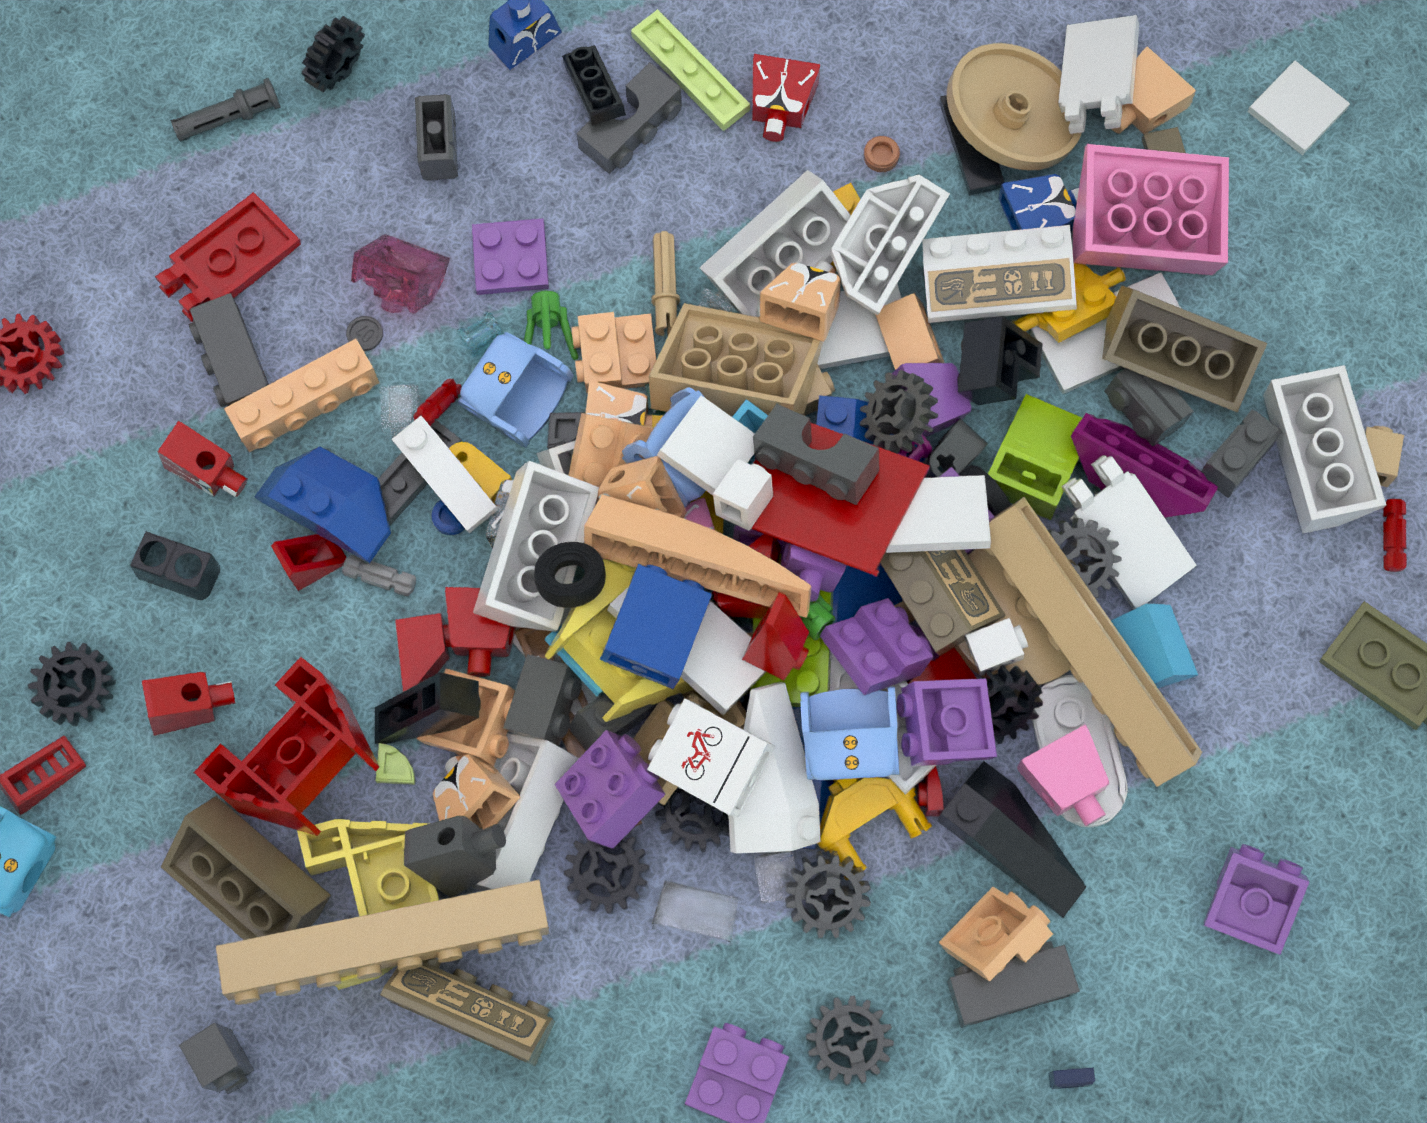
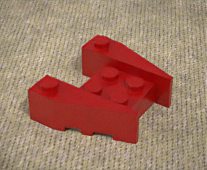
[193,657,379,836]

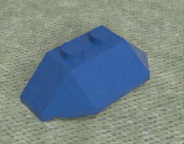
[254,446,391,563]

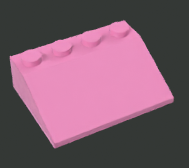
[1072,144,1229,275]

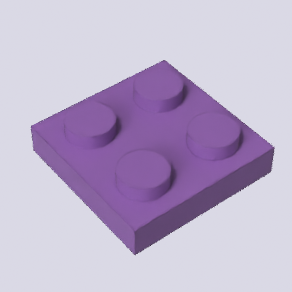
[472,218,549,295]

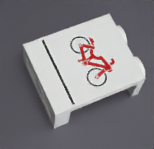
[647,699,776,817]

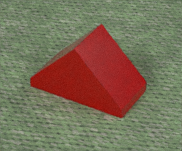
[271,534,347,591]

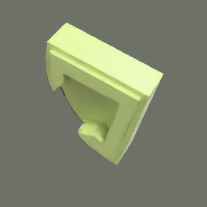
[375,743,415,785]

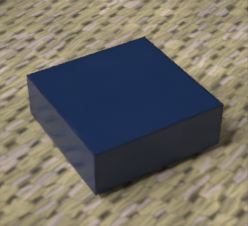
[1048,1067,1095,1089]

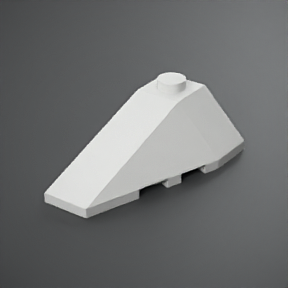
[728,682,821,853]

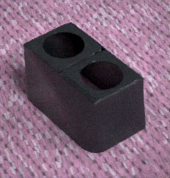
[130,531,220,600]

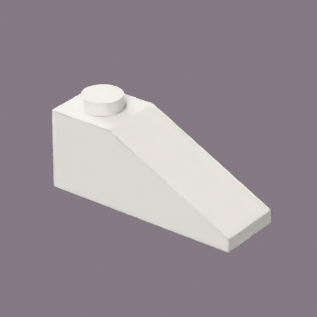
[392,416,499,533]

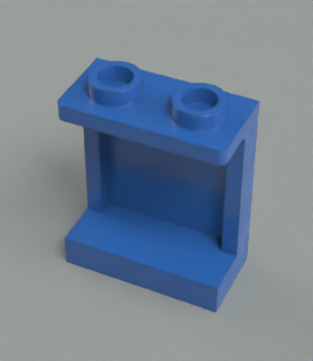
[599,564,712,689]

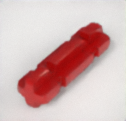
[413,379,462,426]
[1383,499,1407,572]

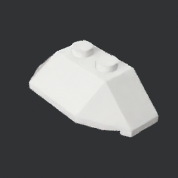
[830,175,950,315]

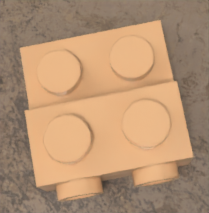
[571,312,656,393]
[568,413,654,487]
[417,669,515,767]
[939,887,1053,982]

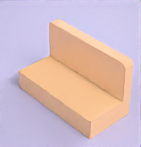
[875,293,944,370]

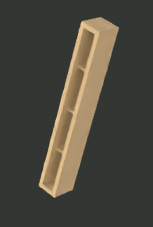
[985,497,1202,787]
[216,880,549,1005]

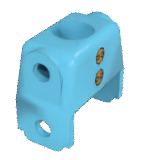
[0,806,57,918]

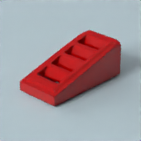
[0,736,86,816]

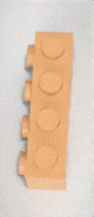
[224,339,379,452]

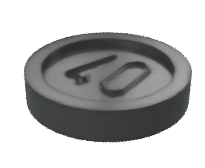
[346,316,383,351]

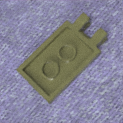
[1319,601,1427,730]

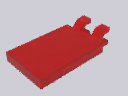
[155,192,301,322]

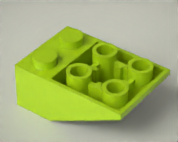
[988,394,1082,520]

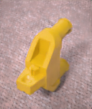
[817,777,932,881]

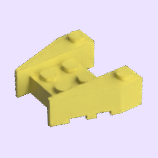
[545,558,693,722]
[297,819,439,990]

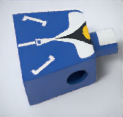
[488,0,562,70]
[998,174,1079,232]

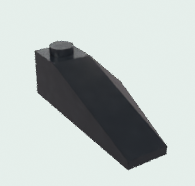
[938,761,1086,918]

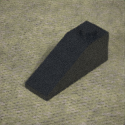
[375,672,481,744]

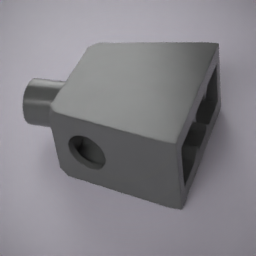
[404,816,506,897]

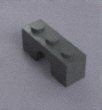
[576,62,682,174]
[753,404,879,505]

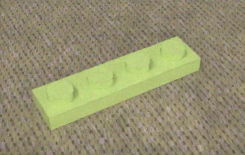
[631,9,750,131]

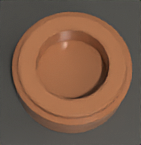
[864,136,900,172]

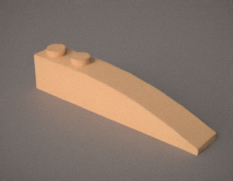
[584,494,811,618]

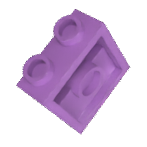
[820,598,933,695]
[896,679,997,766]
[1203,844,1309,955]
[685,1023,789,1123]

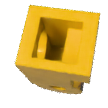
[449,442,512,506]

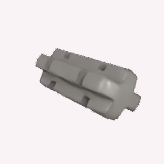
[342,555,416,596]

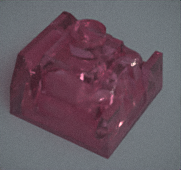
[351,234,450,314]

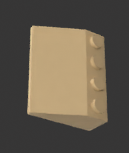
[649,303,823,417]

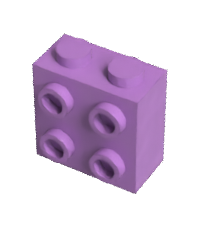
[554,730,665,849]

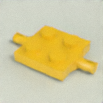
[1012,263,1126,343]

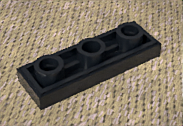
[562,45,626,126]
[939,95,1005,196]

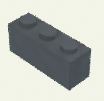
[188,293,269,407]
[947,941,1080,1028]

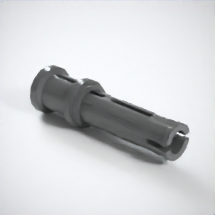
[171,77,281,142]

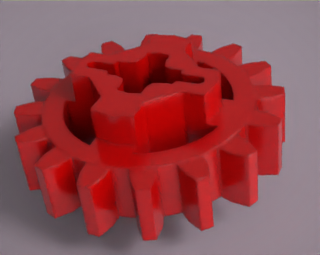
[0,314,64,394]

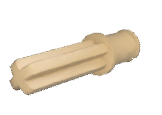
[651,231,680,336]

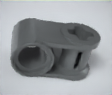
[922,418,988,478]

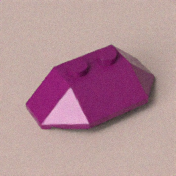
[1071,413,1218,518]

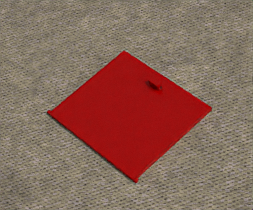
[751,423,930,576]

